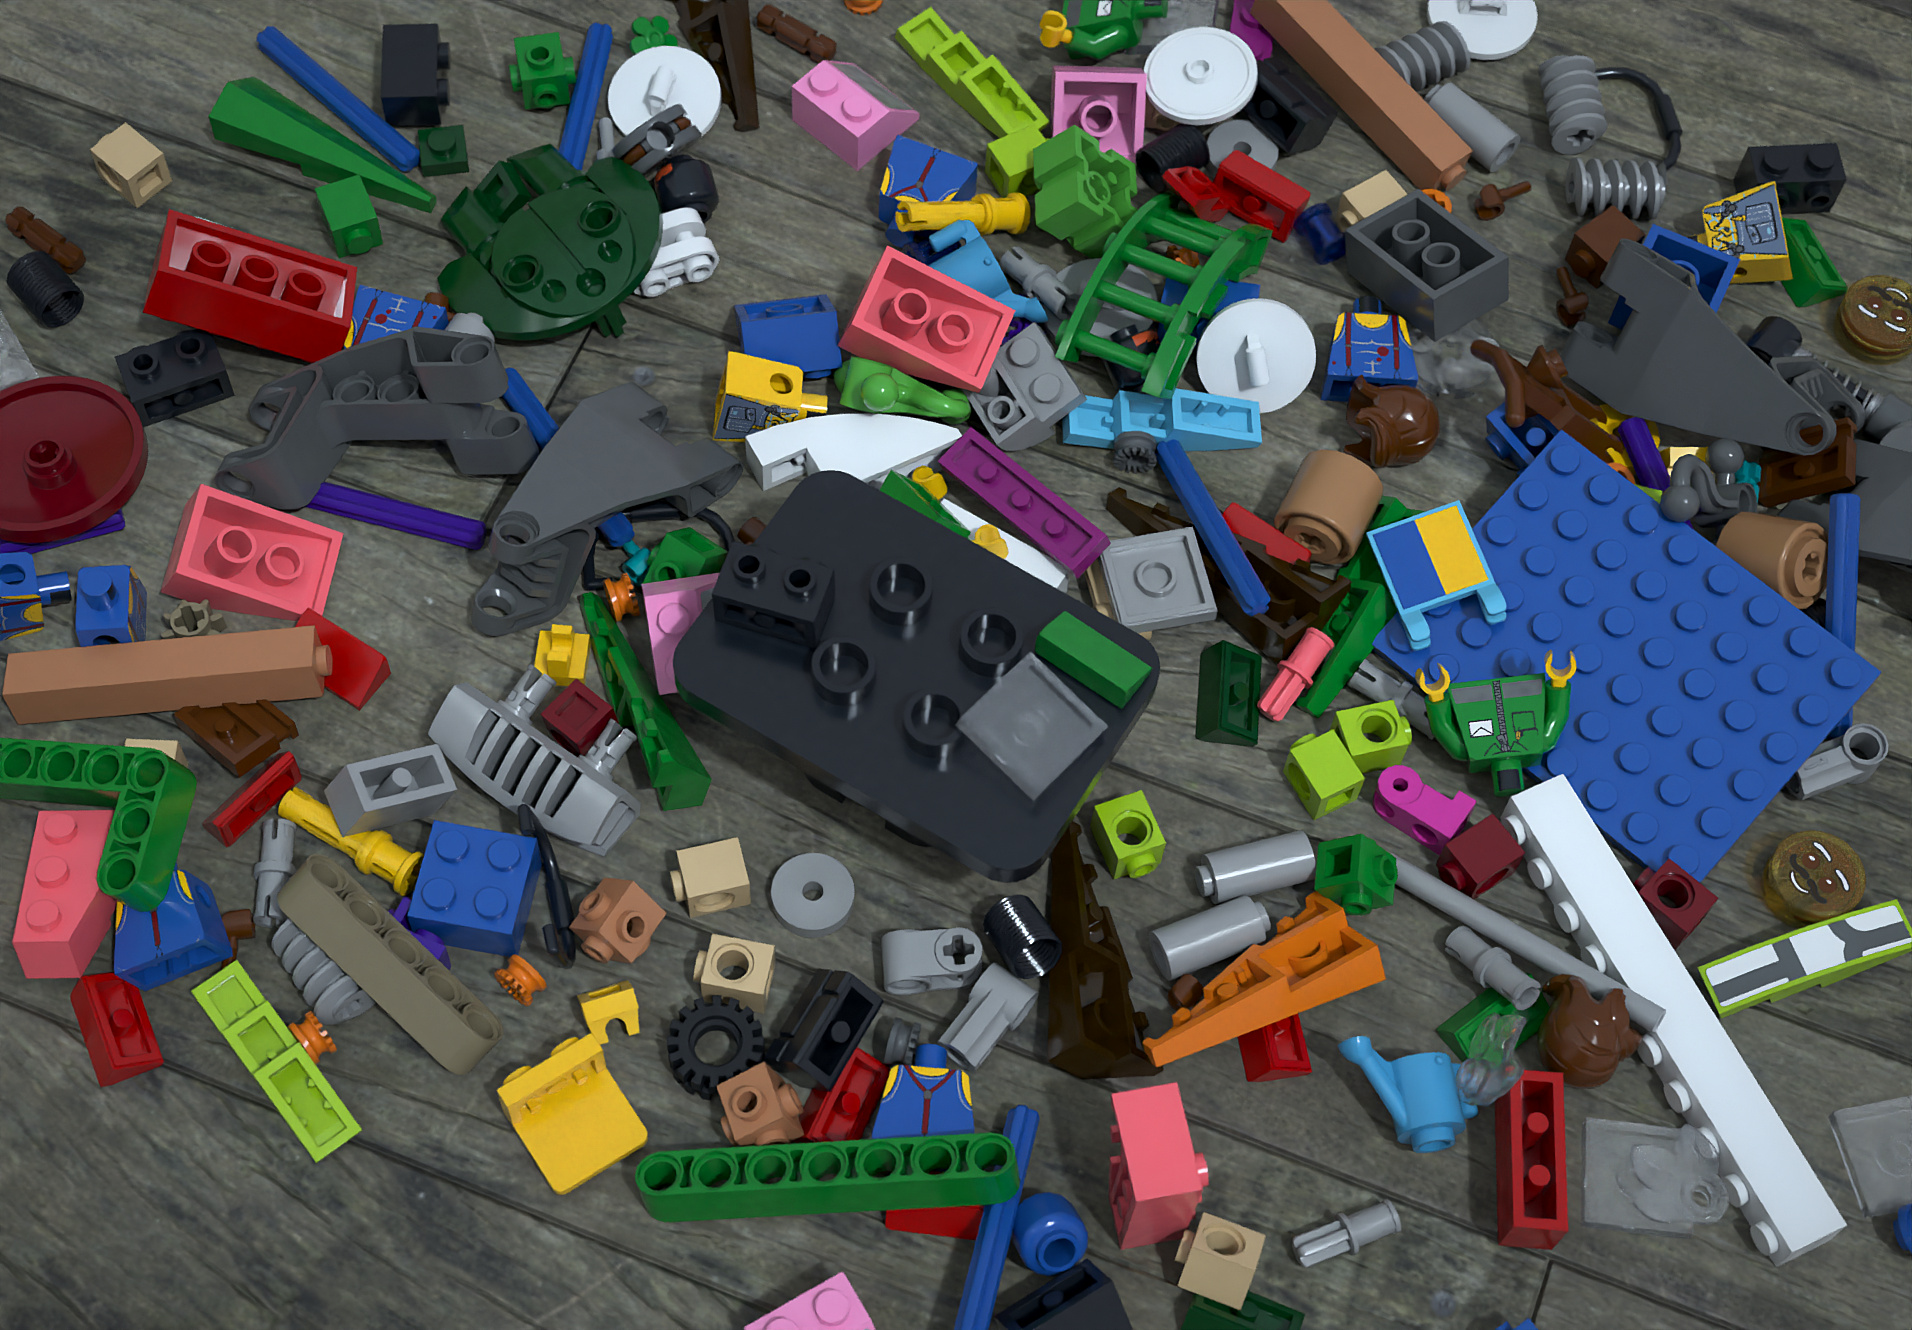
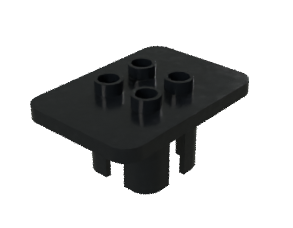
[673,470,1160,883]

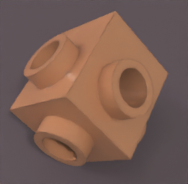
[569,877,666,964]
[716,1062,804,1147]

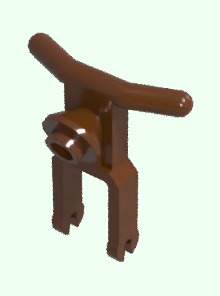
[1470,339,1624,463]

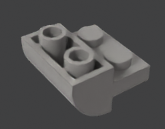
[961,322,1087,451]

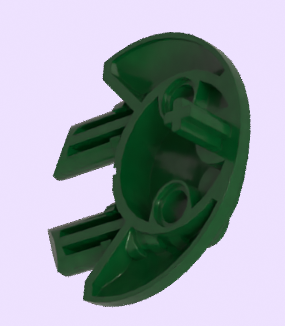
[437,144,663,340]

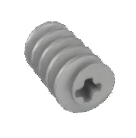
[1375,21,1471,92]
[1538,55,1608,155]
[1565,157,1667,220]
[271,919,376,1025]

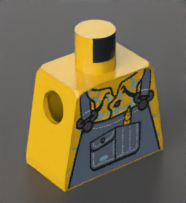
[1687,181,1793,284]
[713,351,828,442]

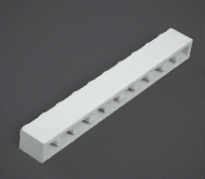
[1500,774,1847,1267]

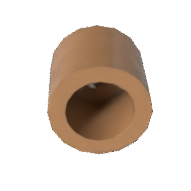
[1274,449,1383,565]
[1716,512,1828,609]

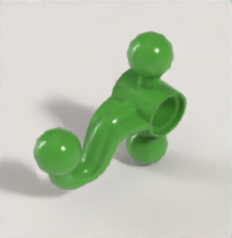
[834,356,973,424]

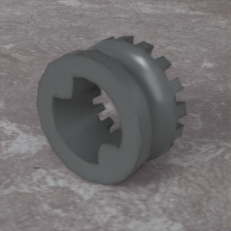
[1113,431,1156,474]
[884,1017,922,1066]

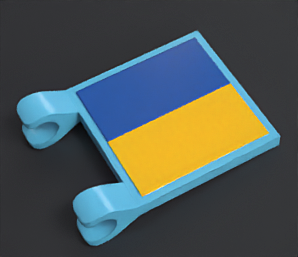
[1366,500,1506,651]

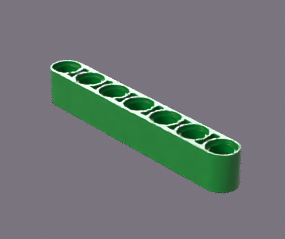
[635,1133,1020,1222]

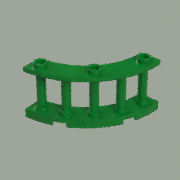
[1055,193,1273,399]

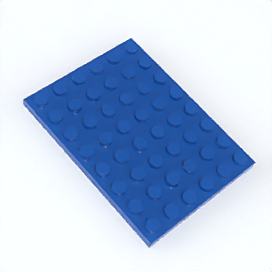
[1372,430,1881,883]

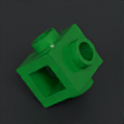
[509,32,576,110]
[642,527,728,584]
[1314,833,1398,916]

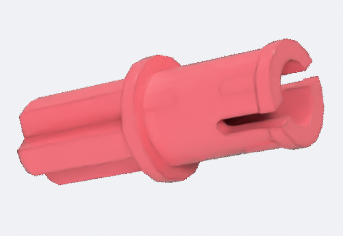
[1257,627,1334,722]

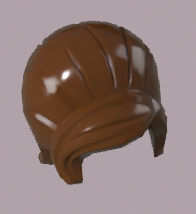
[1343,375,1440,468]
[1537,974,1643,1089]

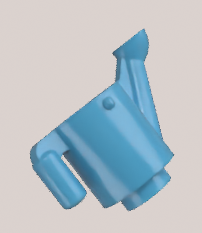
[928,220,1049,323]
[1337,1036,1479,1153]

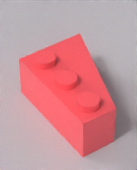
[12,810,117,979]
[1109,1082,1209,1250]

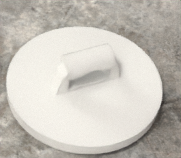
[1427,0,1537,60]
[1144,27,1257,125]
[608,46,722,137]
[1196,298,1316,413]

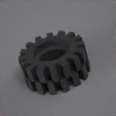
[667,995,765,1101]

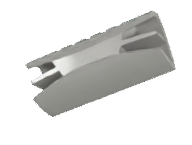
[428,664,641,856]

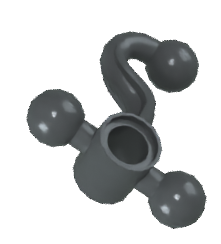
[1660,438,1757,546]

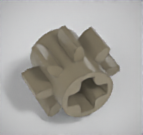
[161,599,227,639]

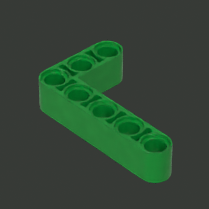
[0,738,197,912]

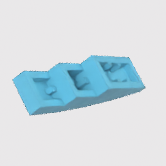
[1062,388,1262,451]

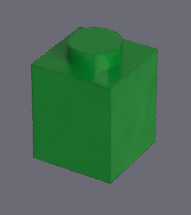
[314,175,383,259]

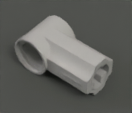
[1786,723,1889,801]
[938,962,1039,1073]

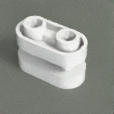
[633,208,719,297]

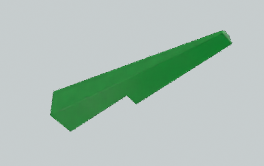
[208,77,437,213]
[1296,496,1426,718]
[579,592,712,811]

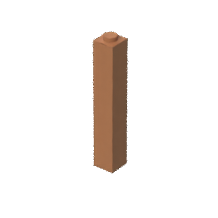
[1250,0,1473,191]
[2,625,333,725]

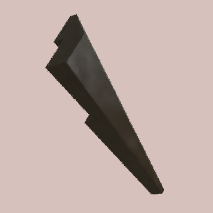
[668,0,759,132]
[1106,487,1352,665]
[1047,820,1164,1080]

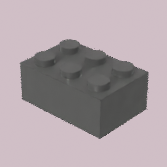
[1345,189,1509,342]

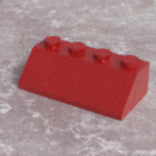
[143,209,357,363]

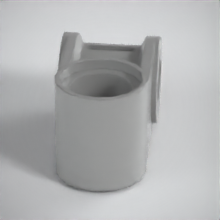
[881,927,983,995]

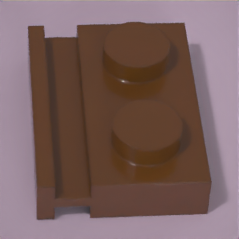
[1758,417,1857,508]
[174,699,299,778]

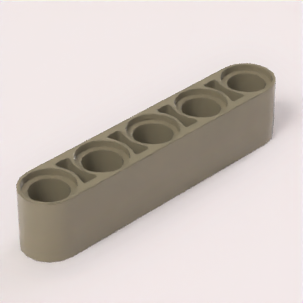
[277,854,503,1075]

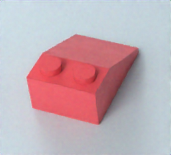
[837,245,1016,393]
[160,484,344,621]

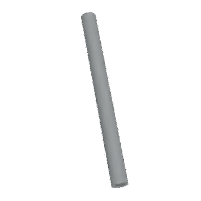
[1391,853,1666,1033]

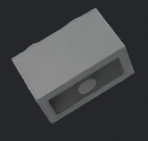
[324,744,457,837]

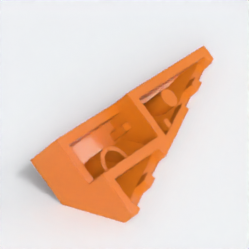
[1142,891,1386,1067]

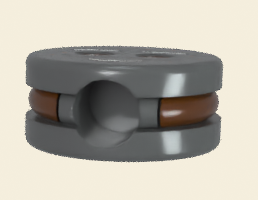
[612,104,702,178]

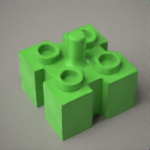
[1033,125,1138,259]

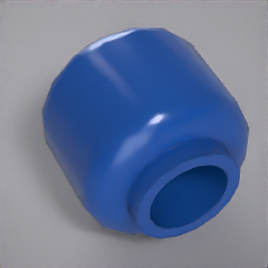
[1011,1192,1088,1276]

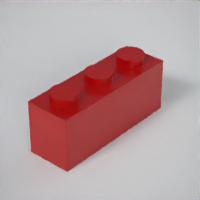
[1494,1069,1568,1250]

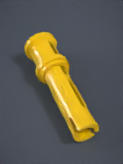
[895,193,1031,235]
[278,787,424,896]

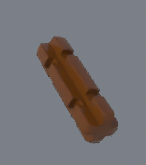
[757,4,837,63]
[5,206,86,274]

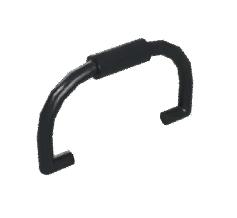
[1595,67,1683,171]
[583,500,735,591]
[517,804,576,969]

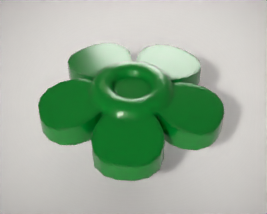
[629,15,678,55]

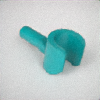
[622,540,651,587]

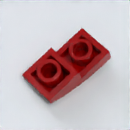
[1162,166,1231,222]

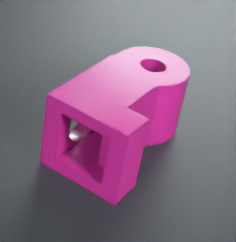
[1373,765,1477,856]

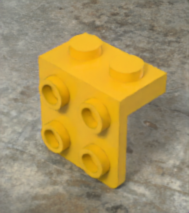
[497,1032,648,1195]

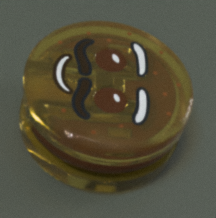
[1833,275,1912,365]
[1760,830,1866,929]

